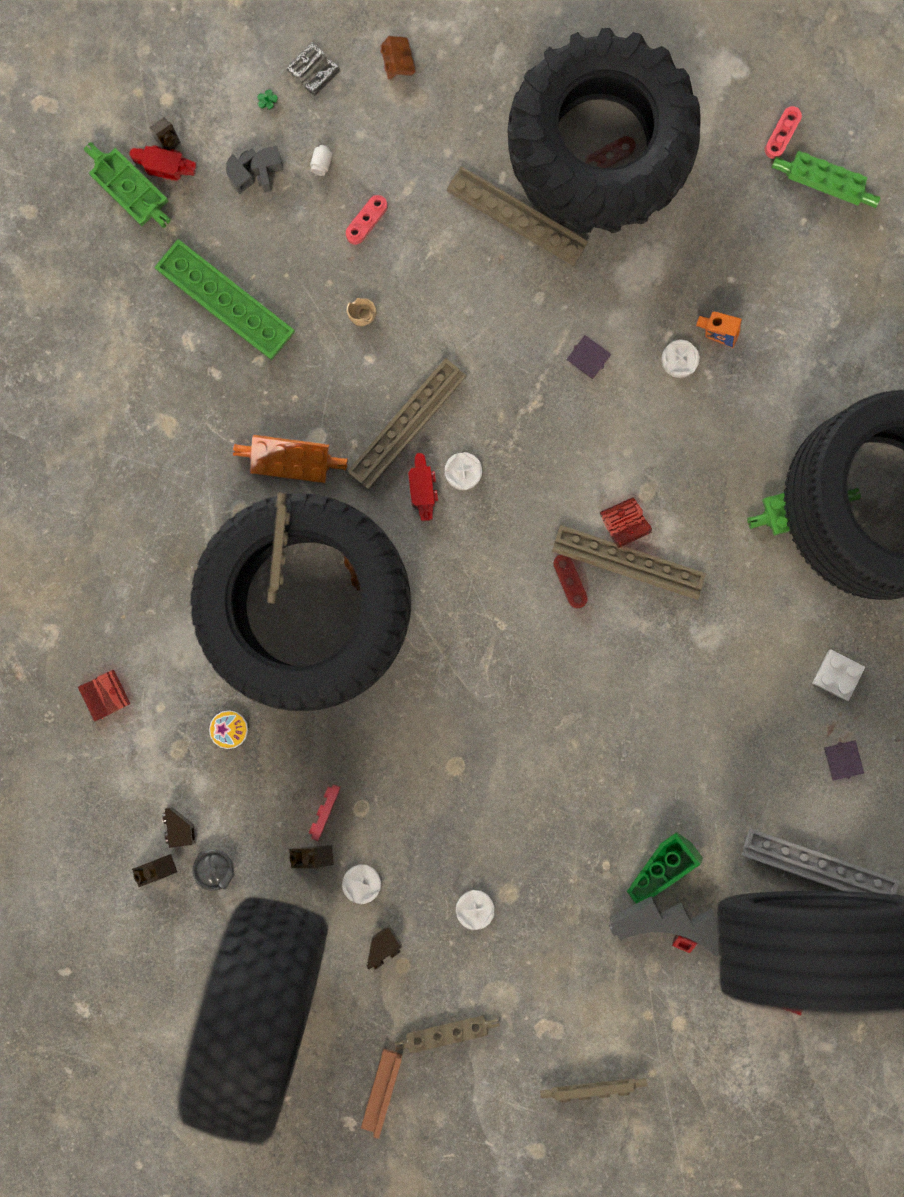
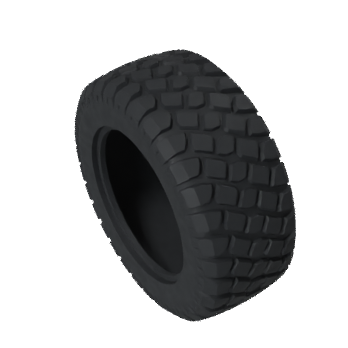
[190,493,411,711]
[177,897,328,1145]

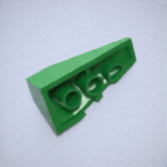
[627,832,703,904]

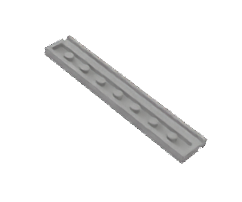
[741,828,900,895]

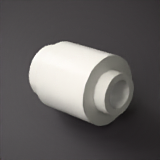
[310,145,333,176]

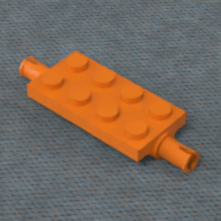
[233,435,348,483]

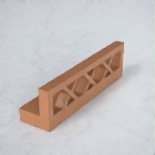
[361,1049,403,1139]

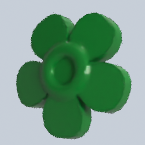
[257,89,278,109]

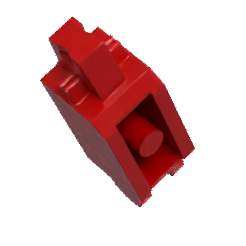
[129,145,197,181]
[408,453,438,521]

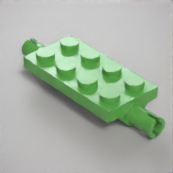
[84,142,171,228]
[771,151,881,208]
[747,488,861,536]

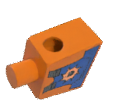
[696,311,742,348]

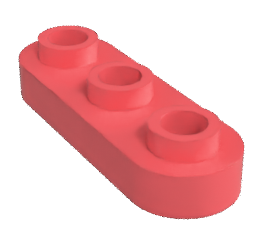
[765,106,802,159]
[346,195,387,245]
[309,784,341,841]

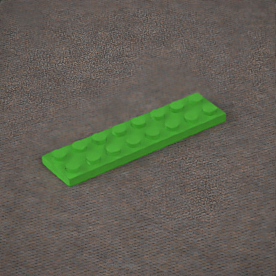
[154,239,295,361]

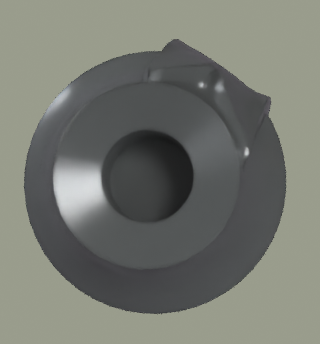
[193,849,235,891]

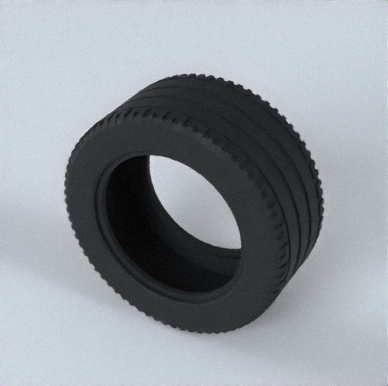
[783,390,904,600]
[717,891,904,1014]

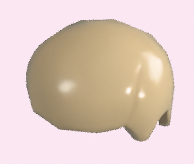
[346,298,377,326]

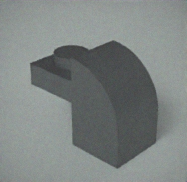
[251,146,283,192]
[226,148,257,195]

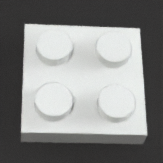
[812,649,865,701]

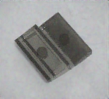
[286,43,340,96]

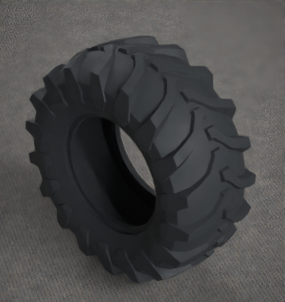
[507,28,701,233]

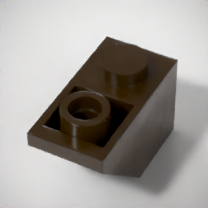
[149,117,181,151]
[162,807,196,848]
[289,845,334,868]
[132,854,177,887]
[367,925,402,970]

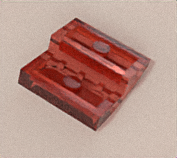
[600,497,652,548]
[78,669,131,722]

